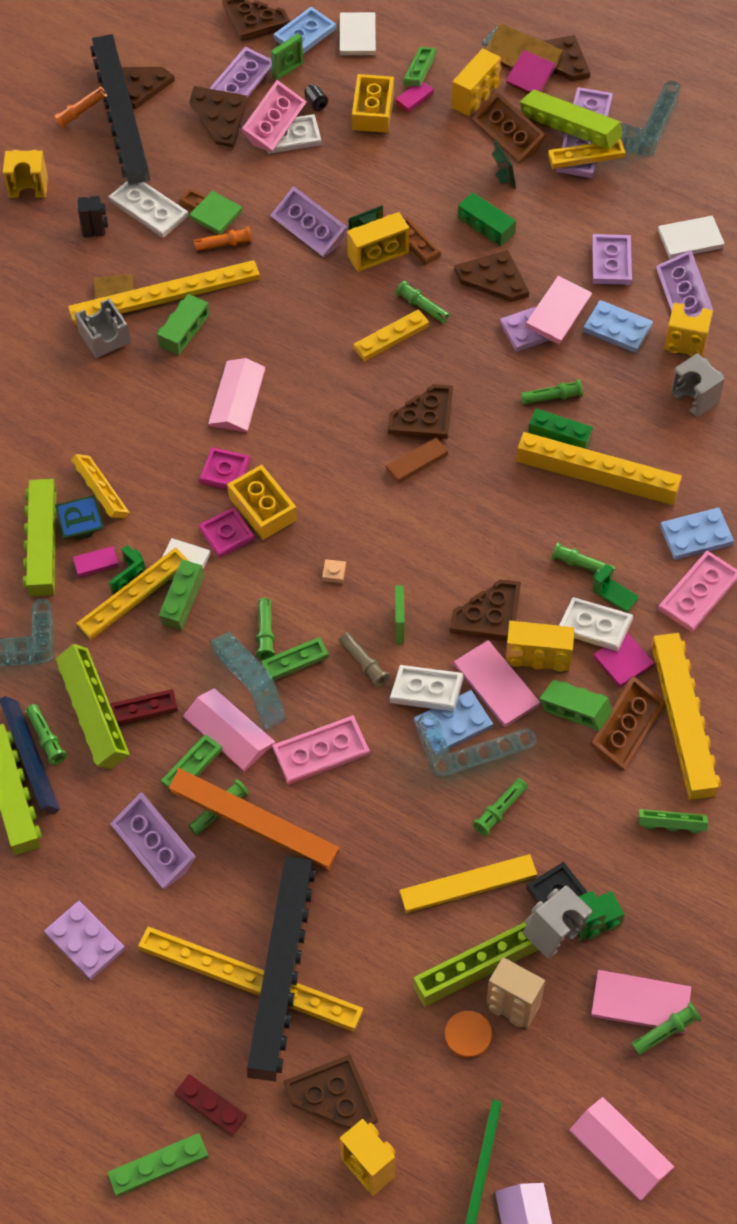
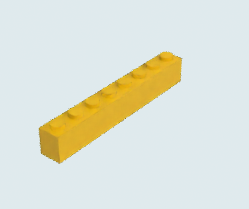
[516,432,682,506]
[651,633,721,800]

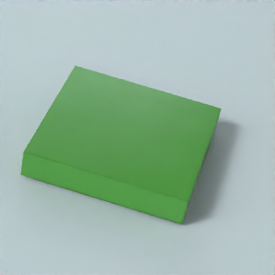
[271,34,303,80]
[189,191,243,235]
[395,585,405,644]

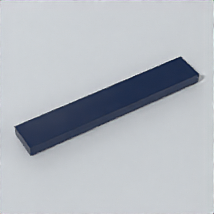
[0,696,60,814]

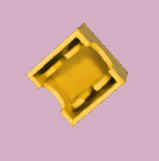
[3,150,48,198]
[664,302,713,357]

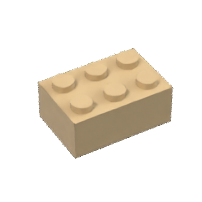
[486,957,545,1029]

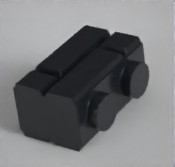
[77,196,108,238]

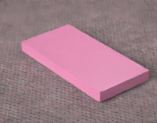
[525,276,592,345]
[657,551,737,633]
[454,640,540,728]
[272,715,370,785]
[591,970,691,1034]

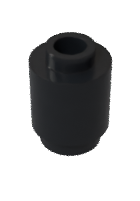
[304,84,328,111]

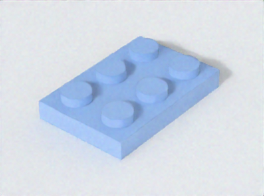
[274,7,337,54]
[583,300,653,354]
[660,508,734,560]
[414,690,493,756]

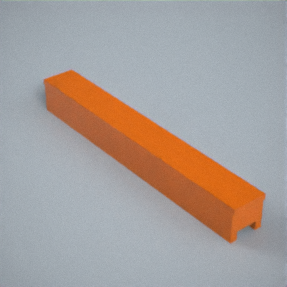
[169,768,340,871]

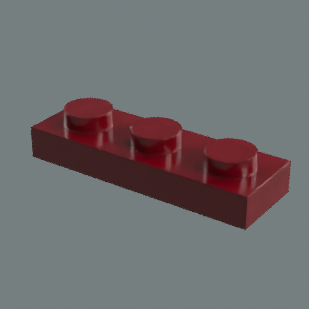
[110,689,178,725]
[174,1074,247,1137]

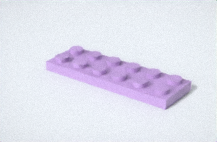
[556,87,613,178]

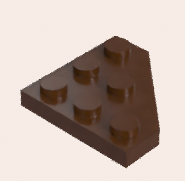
[222,0,290,41]
[543,35,590,81]
[101,67,175,109]
[189,86,247,147]
[454,250,529,302]
[388,384,453,439]
[450,579,521,640]
[283,1054,378,1129]

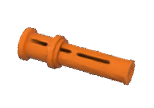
[55,86,107,128]
[193,226,252,252]

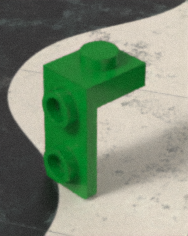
[109,545,146,595]
[592,564,639,613]

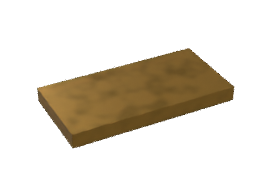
[486,23,564,84]

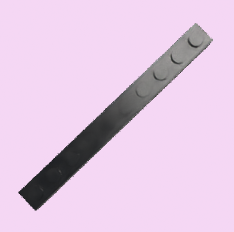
[90,34,150,185]
[247,856,316,1082]

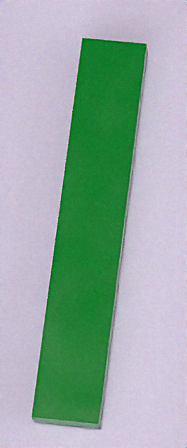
[465,1099,502,1224]

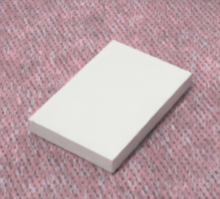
[340,12,376,56]
[267,114,322,154]
[658,216,725,259]
[559,597,633,651]
[390,665,464,712]

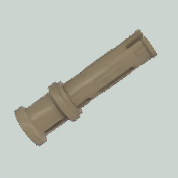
[339,632,390,688]

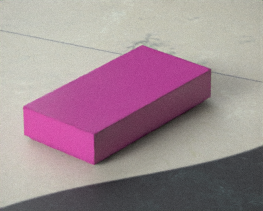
[396,82,434,113]
[73,546,119,578]

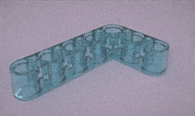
[620,81,680,156]
[0,599,54,666]
[209,631,287,730]
[416,713,537,777]

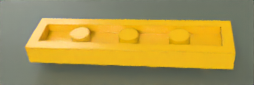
[548,139,626,169]
[354,309,429,362]
[71,454,130,518]

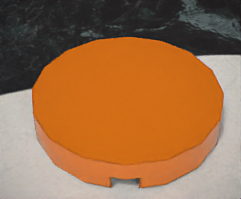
[445,1011,492,1059]

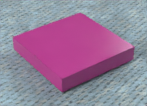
[506,50,555,93]
[199,447,251,490]
[198,507,255,558]
[593,633,654,688]

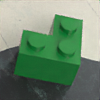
[578,891,625,941]

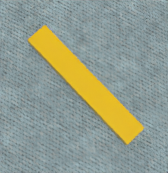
[76,547,189,641]
[399,854,537,913]

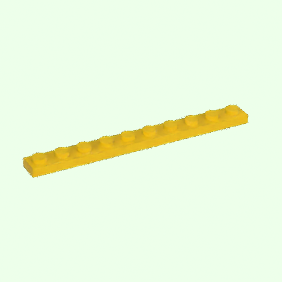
[68,260,260,325]
[138,927,363,1032]

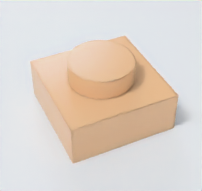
[322,559,346,584]

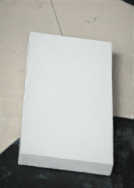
[108,181,189,238]

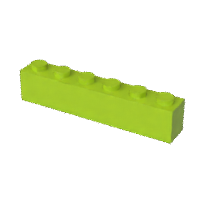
[520,89,623,149]
[23,479,57,596]
[55,644,130,769]
[0,724,42,856]
[413,922,538,1007]

